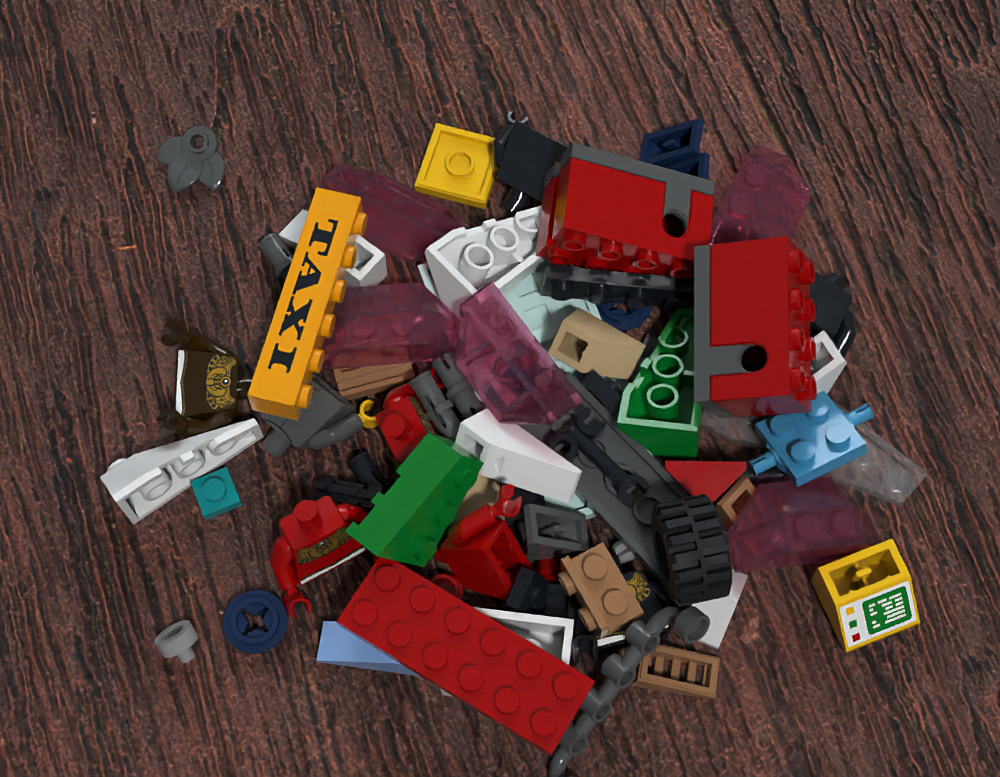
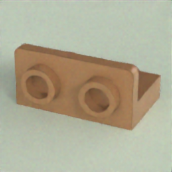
[557,542,644,639]

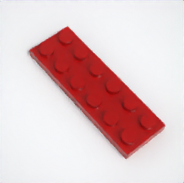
[336,557,595,756]

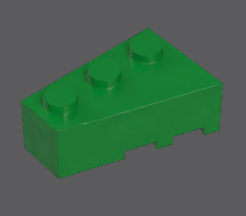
[345,432,484,567]

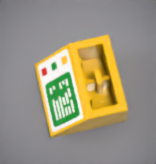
[811,538,920,654]

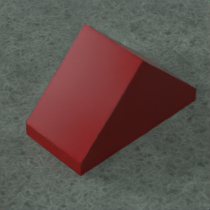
[665,461,747,503]

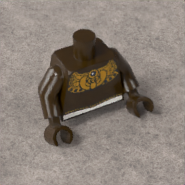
[157,319,253,439]

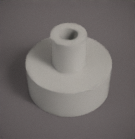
[154,620,198,663]

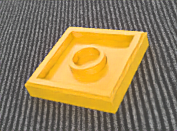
[414,123,497,209]

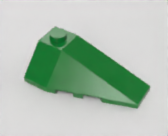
[617,308,704,461]

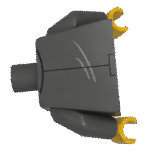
[260,372,378,458]

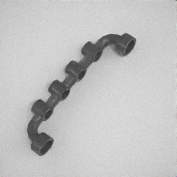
[549,606,710,777]

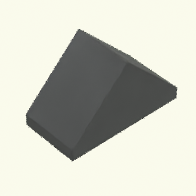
[523,504,590,561]

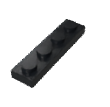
[540,264,694,312]

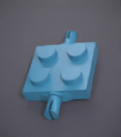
[747,391,874,487]

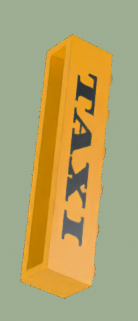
[247,187,368,421]

